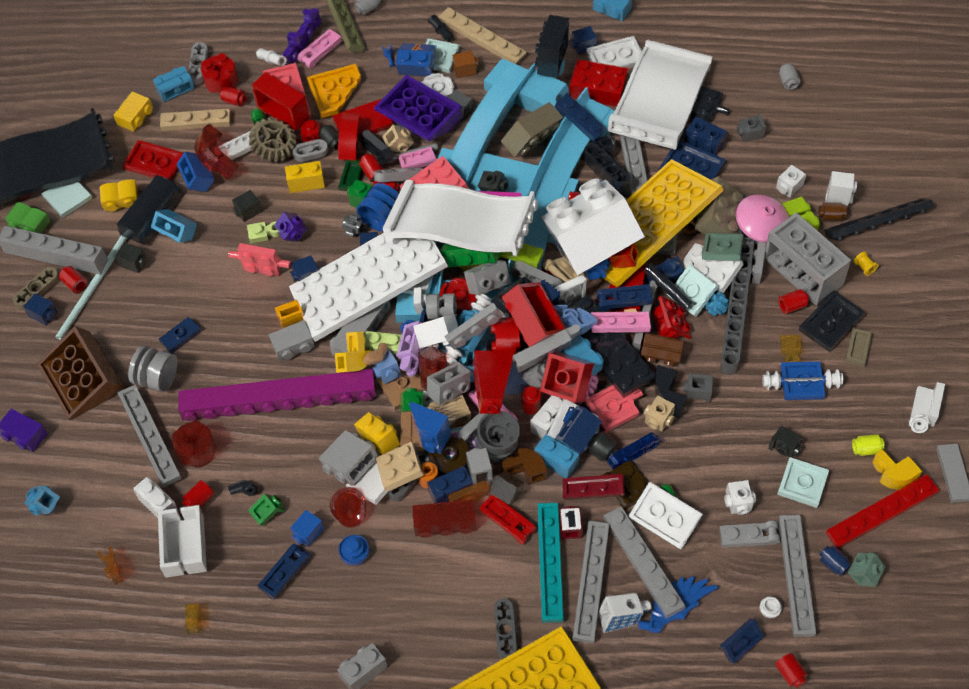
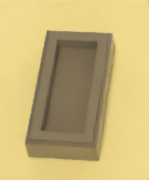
[845,328,872,367]

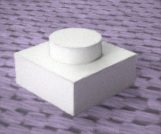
[414,287,427,314]

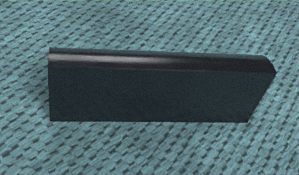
[117,175,183,245]

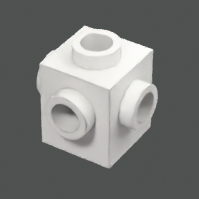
[724,480,756,515]

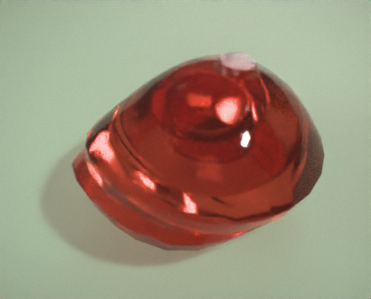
[330,487,366,528]

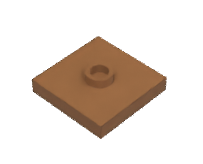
[376,366,427,410]

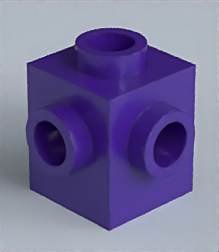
[274,212,307,242]

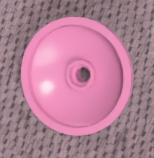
[736,194,789,243]

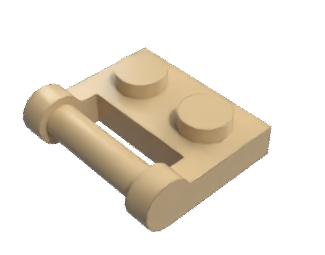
[543,257,590,285]

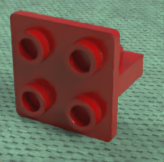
[651,296,692,339]

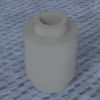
[354,0,380,15]
[779,63,800,90]

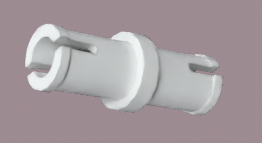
[256,48,286,67]

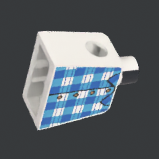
[598,593,651,633]

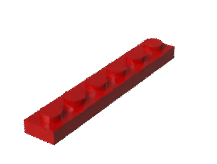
[825,474,939,549]

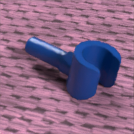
[382,44,394,67]

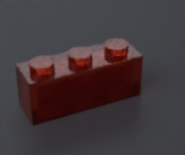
[412,500,476,538]

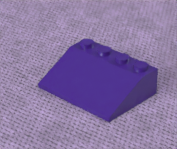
[374,75,462,141]

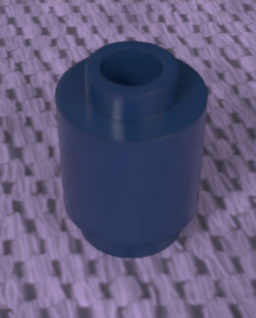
[820,545,852,576]

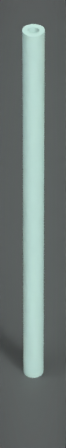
[55,236,128,340]

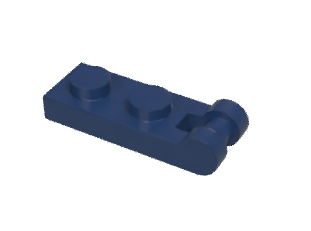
[596,284,653,311]
[257,543,311,600]

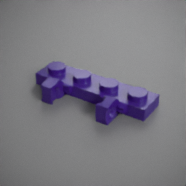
[283,8,321,65]

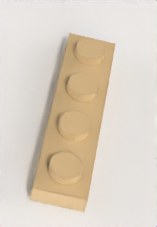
[160,109,231,131]

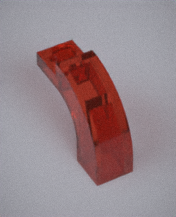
[194,123,239,180]

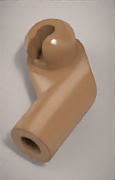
[363,343,388,366]

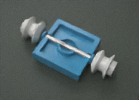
[441,294,492,365]

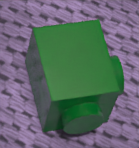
[347,179,372,208]
[400,388,423,414]

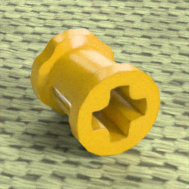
[853,251,879,276]

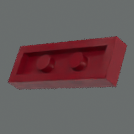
[562,474,625,500]

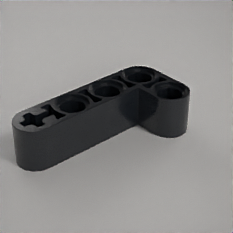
[584,135,631,197]

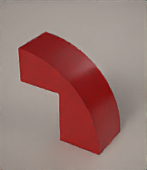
[338,113,361,160]

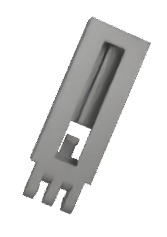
[513,324,580,373]

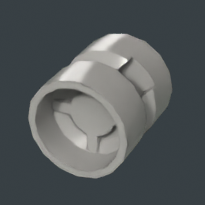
[426,294,457,319]

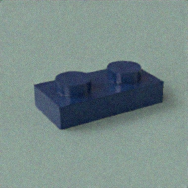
[720,618,764,664]

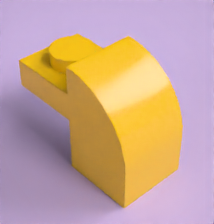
[335,331,371,373]
[872,449,922,490]

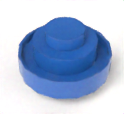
[338,535,369,566]

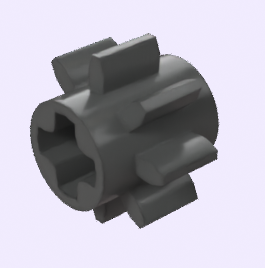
[342,213,364,237]

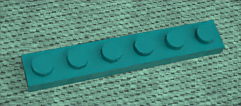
[537,503,563,623]

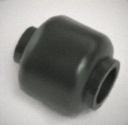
[588,431,617,461]

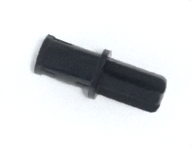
[428,15,454,42]

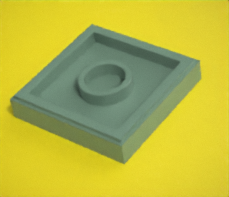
[702,233,743,261]

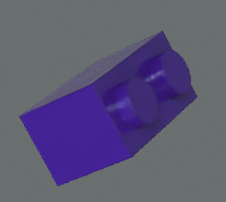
[0,408,47,452]

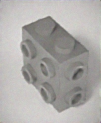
[318,430,378,486]

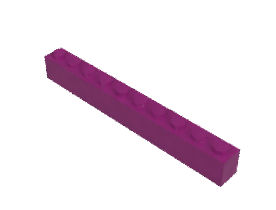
[178,369,376,421]

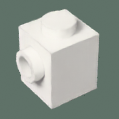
[776,165,806,198]

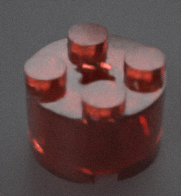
[172,420,217,468]

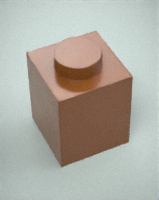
[452,51,479,78]

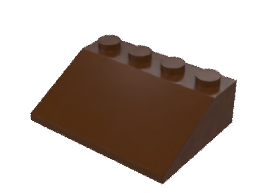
[37,326,123,420]

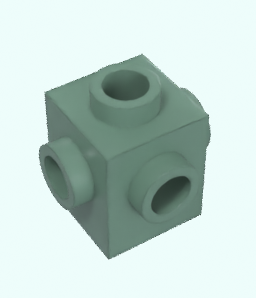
[848,552,886,587]

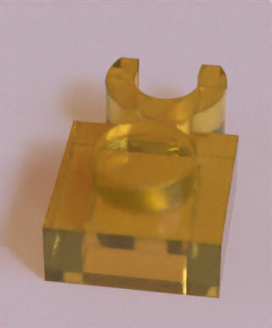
[780,335,801,362]

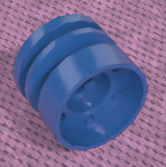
[356,183,399,232]

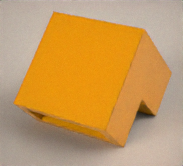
[275,300,304,329]

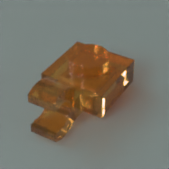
[98,546,123,585]

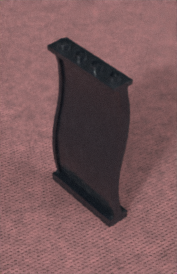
[0,108,115,206]

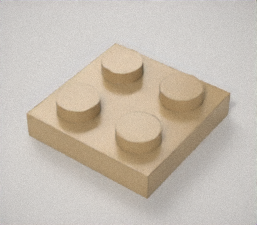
[375,441,423,492]

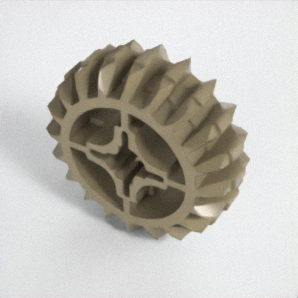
[249,117,296,163]

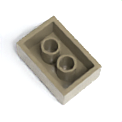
[501,102,563,157]
[695,176,743,235]

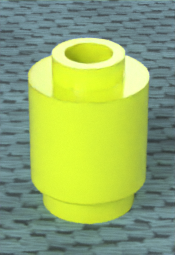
[852,434,884,456]

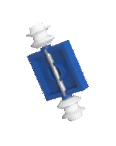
[762,361,843,400]

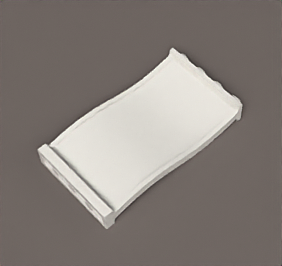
[608,40,712,150]
[383,180,538,256]

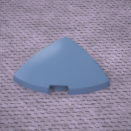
[554,305,598,336]

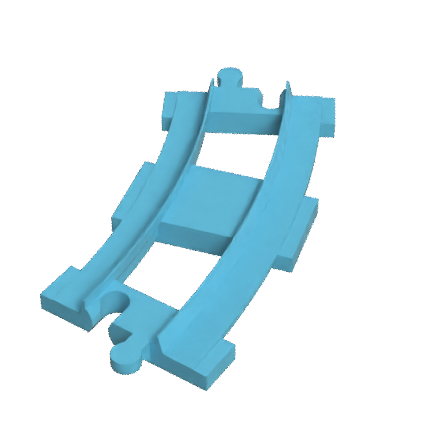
[395,58,614,345]

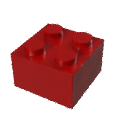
[540,352,594,403]

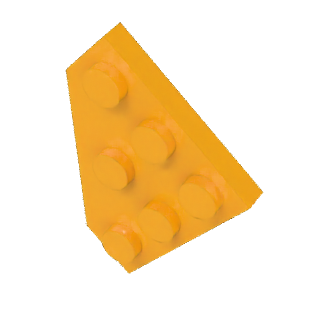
[307,63,361,119]

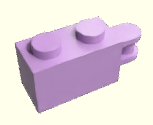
[396,321,429,377]

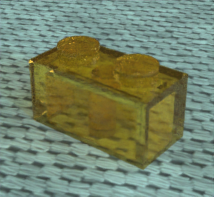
[185,603,201,634]

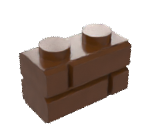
[641,333,684,366]

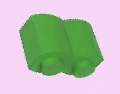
[5,202,50,234]

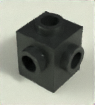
[477,171,510,192]

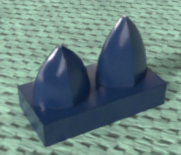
[645,256,685,287]

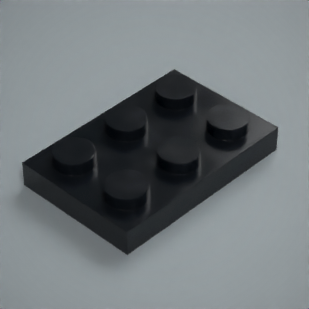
[798,291,865,352]

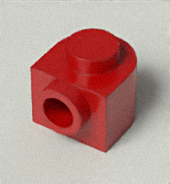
[301,120,320,142]

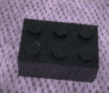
[535,15,570,78]

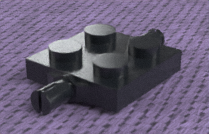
[690,86,730,122]

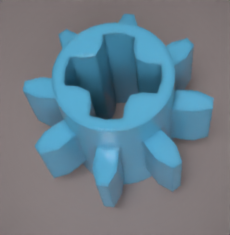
[705,292,729,316]

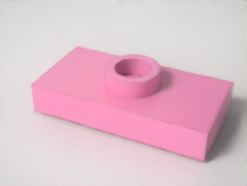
[398,146,437,168]

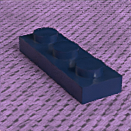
[554,93,606,142]

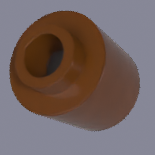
[818,202,847,221]

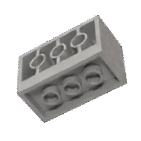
[764,213,851,306]

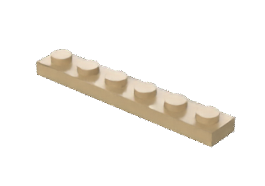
[438,7,527,65]

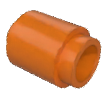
[418,462,438,489]

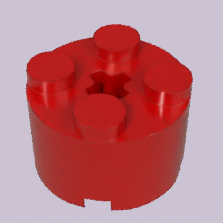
[201,53,239,94]
[491,317,520,355]

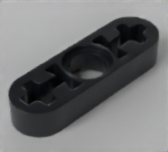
[358,130,393,164]

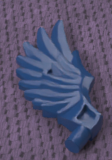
[638,576,718,633]

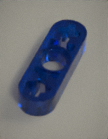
[607,432,661,470]

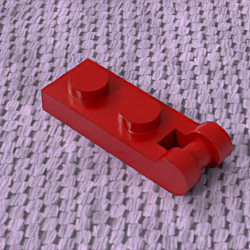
[479,493,536,545]

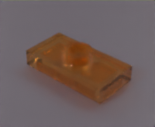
[448,481,489,510]

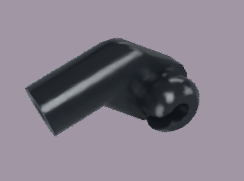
[227,480,257,496]

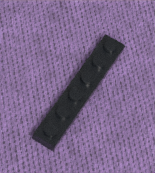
[824,198,933,240]

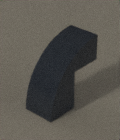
[654,365,687,419]

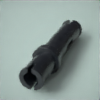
[644,263,693,310]

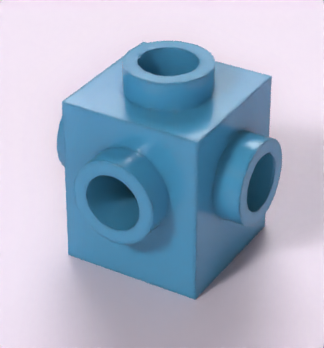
[24,485,60,516]

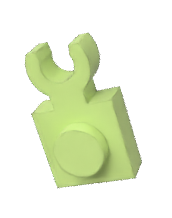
[247,222,280,244]

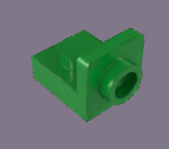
[248,493,285,526]

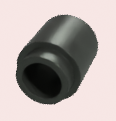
[319,125,339,151]

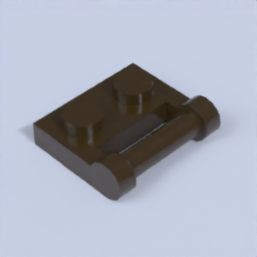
[603,460,648,510]

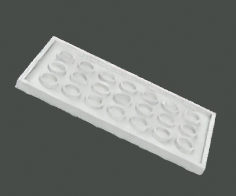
[289,233,448,342]

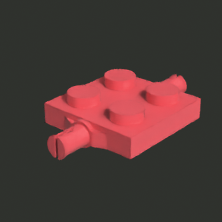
[228,243,291,276]
[585,385,643,432]

